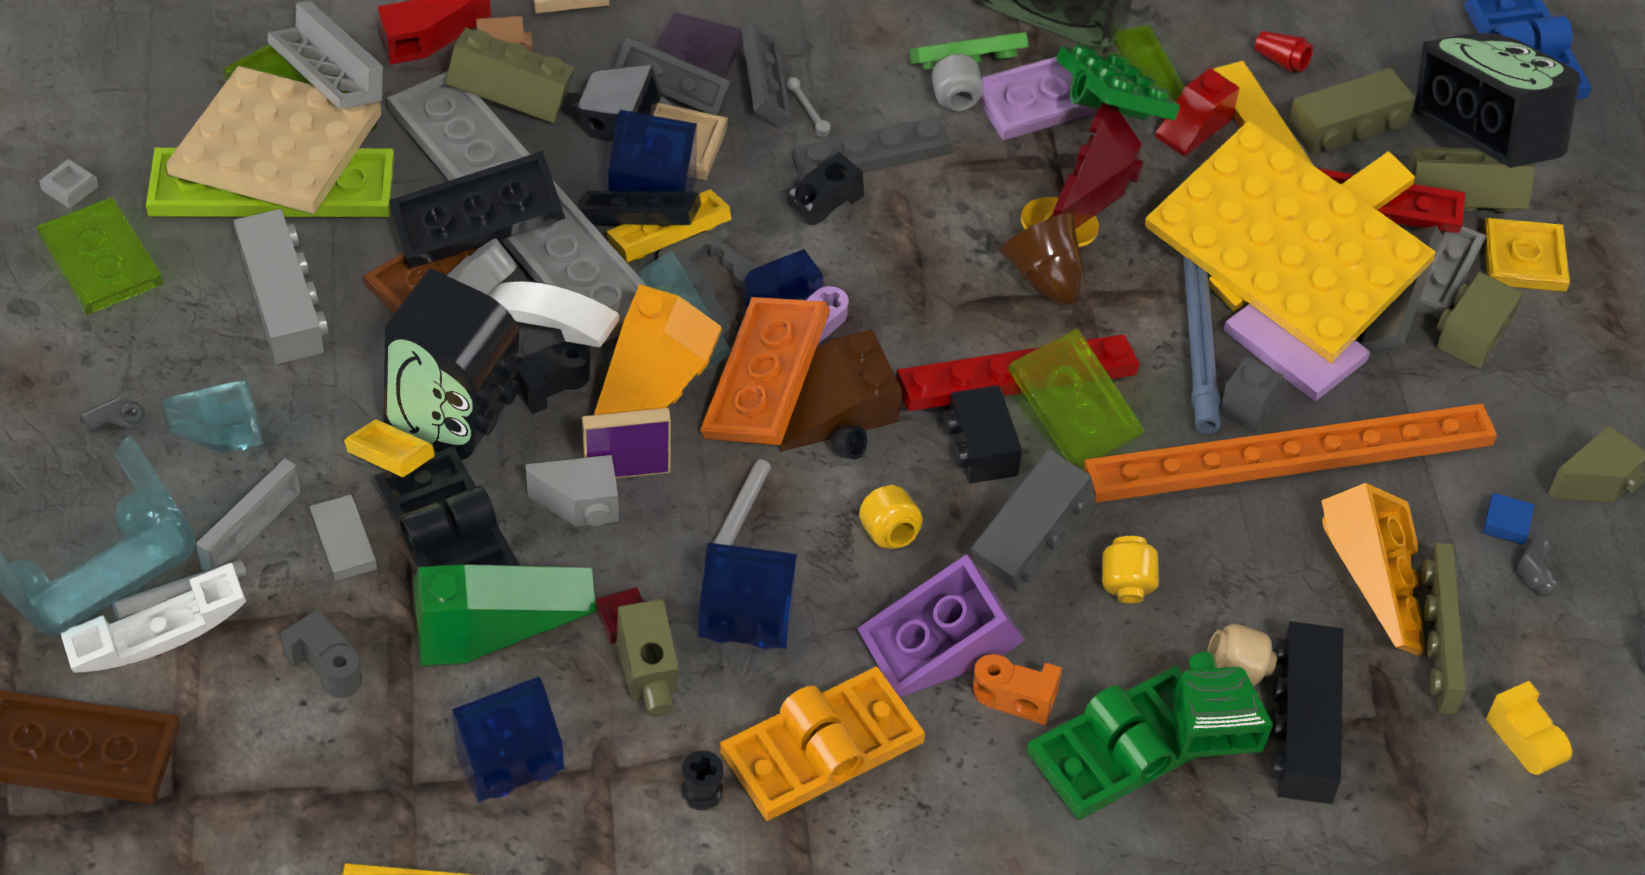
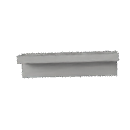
[268,1,383,110]

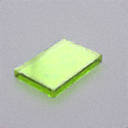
[36,197,163,315]
[1008,328,1145,469]

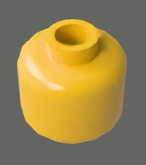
[859,485,923,549]
[1102,536,1159,604]

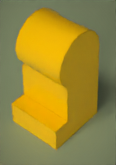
[1486,681,1572,775]

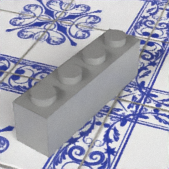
[233,209,329,365]

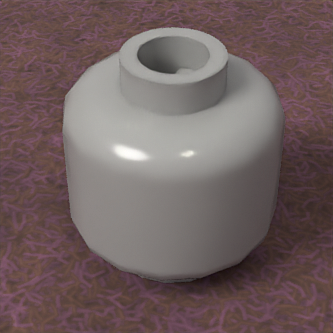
[931,54,984,111]

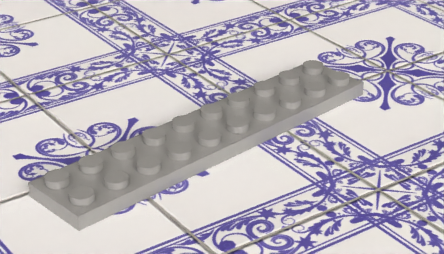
[387,71,647,348]

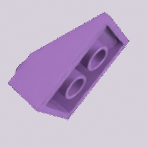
[857,554,1025,697]

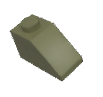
[1548,425,1645,502]

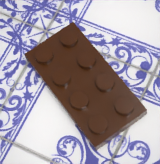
[0,690,181,804]

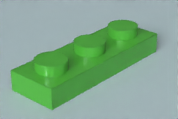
[909,32,1028,70]

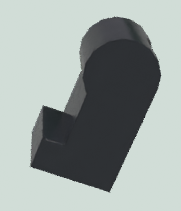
[787,152,864,225]
[516,341,590,415]

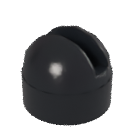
[830,425,868,460]

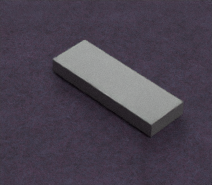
[1416,226,1486,320]
[196,458,301,571]

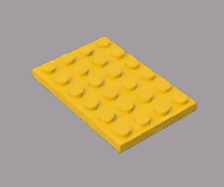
[1145,120,1436,364]

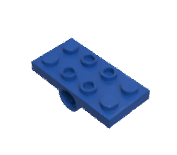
[1464,0,1592,100]

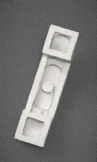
[488,282,620,347]
[60,562,246,673]

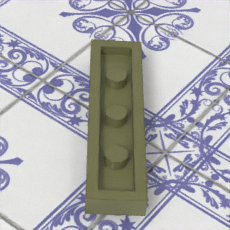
[1421,543,1466,714]

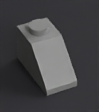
[525,455,619,527]

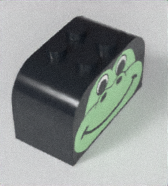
[1414,33,1580,168]
[383,268,522,460]

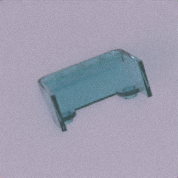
[0,436,195,636]

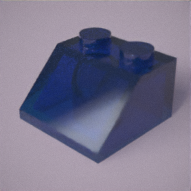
[608,110,697,191]
[698,543,797,649]
[452,676,564,803]

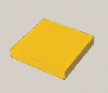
[1482,218,1570,292]

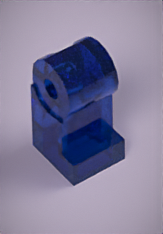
[744,249,824,309]

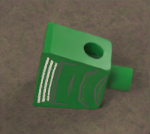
[1173,652,1273,758]

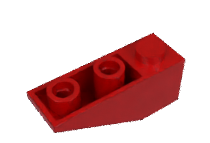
[377,0,491,65]

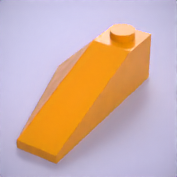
[1321,483,1425,656]

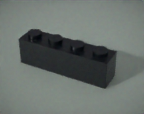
[1270,621,1344,804]

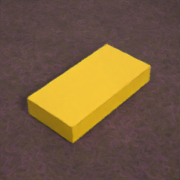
[344,419,435,477]

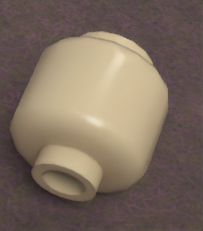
[1207,623,1277,686]

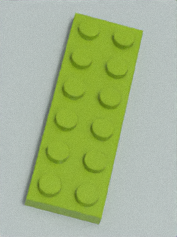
[146,148,395,217]

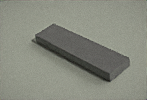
[1362,226,1443,352]

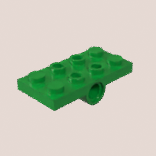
[1056,44,1180,121]
[1026,665,1196,821]

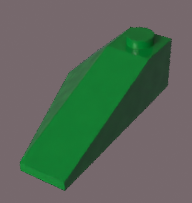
[414,565,596,667]

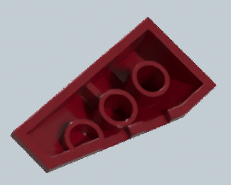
[1052,102,1144,229]

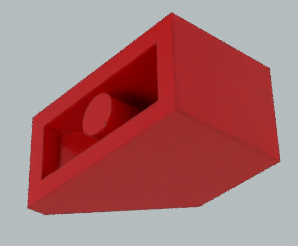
[1155,68,1240,157]

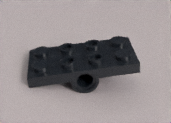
[374,446,520,568]

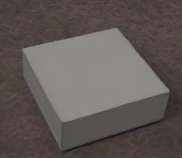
[39,159,99,209]

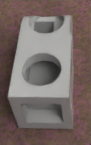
[447,239,517,295]

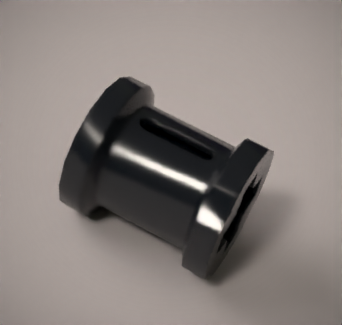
[682,751,724,811]

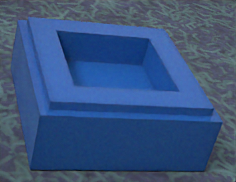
[1482,493,1535,545]

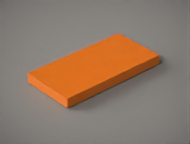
[700,297,830,445]

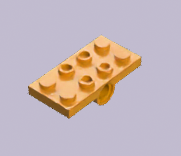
[720,666,925,822]

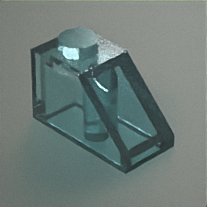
[162,379,263,454]

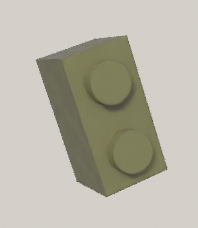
[1436,272,1523,369]

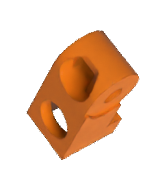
[972,654,1062,726]

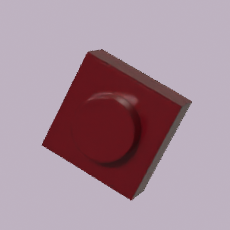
[595,587,644,644]

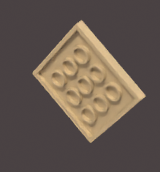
[166,66,381,214]

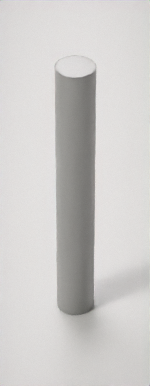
[707,459,771,566]
[112,559,246,619]

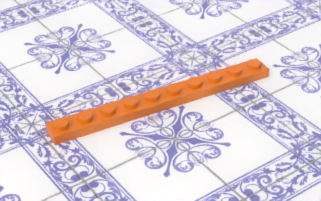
[1083,403,1497,503]

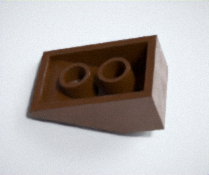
[778,329,902,452]

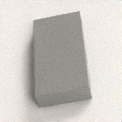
[309,494,377,582]

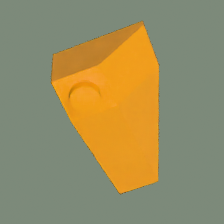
[594,284,722,415]

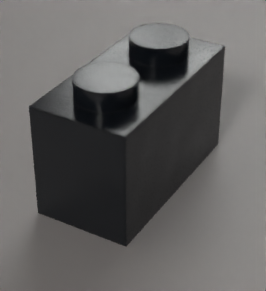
[943,385,1022,484]

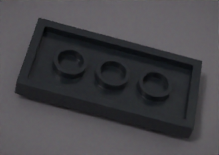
[389,151,566,269]

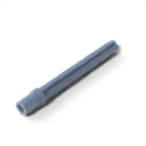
[1183,255,1221,434]

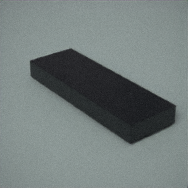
[578,191,701,225]

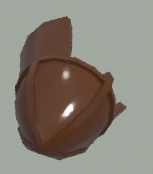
[999,213,1083,305]

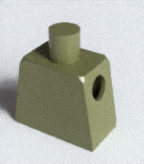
[616,598,679,717]

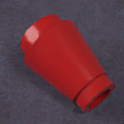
[1255,31,1313,73]

